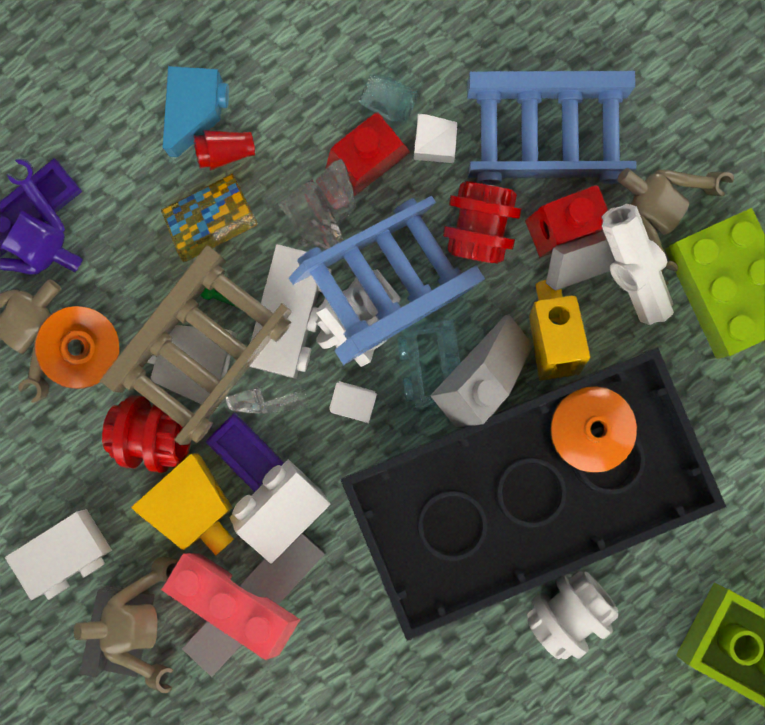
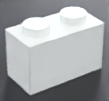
[229,459,331,564]
[5,509,112,600]

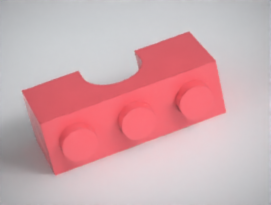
[161,553,301,660]

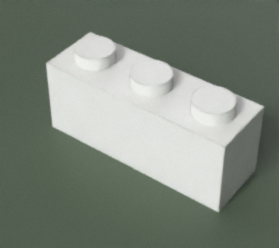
[250,244,332,379]

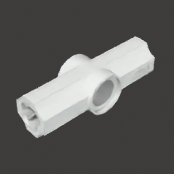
[601,204,674,325]

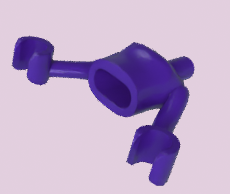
[0,159,83,275]

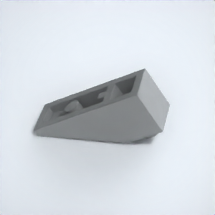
[430,314,533,427]

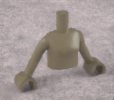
[617,168,734,285]
[0,279,61,403]
[74,556,179,693]

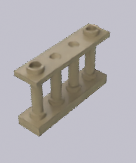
[100,245,292,445]

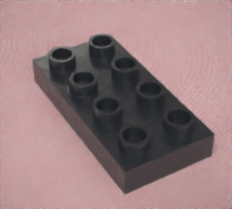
[340,347,726,641]

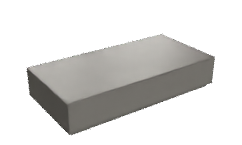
[546,231,615,291]

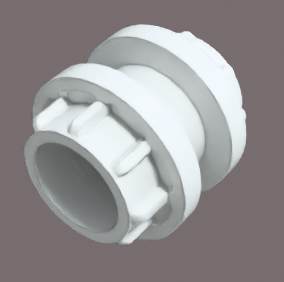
[527,571,618,659]

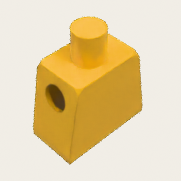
[529,280,590,381]
[131,453,234,556]

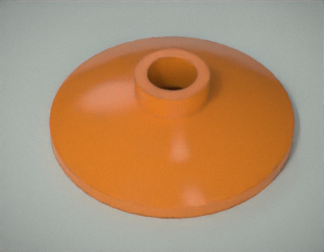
[35,306,120,389]
[551,387,637,472]

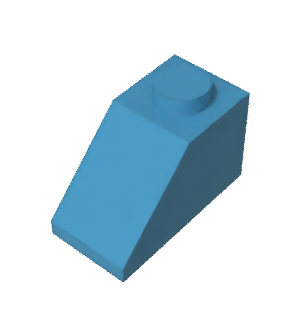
[162,66,229,157]

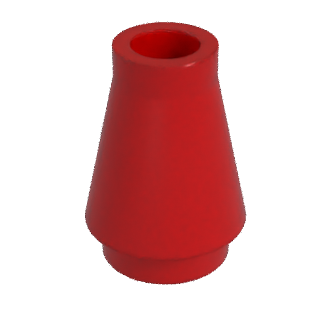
[193,130,255,171]

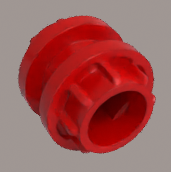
[443,181,521,264]
[102,395,191,473]

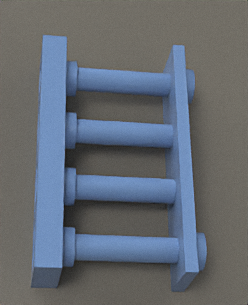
[467,71,636,185]
[289,196,485,365]

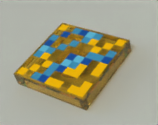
[161,173,258,263]

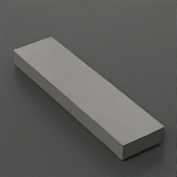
[182,532,325,677]

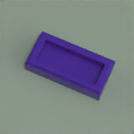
[205,413,285,492]

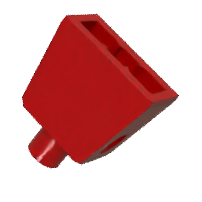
[326,112,410,199]
[525,185,608,258]

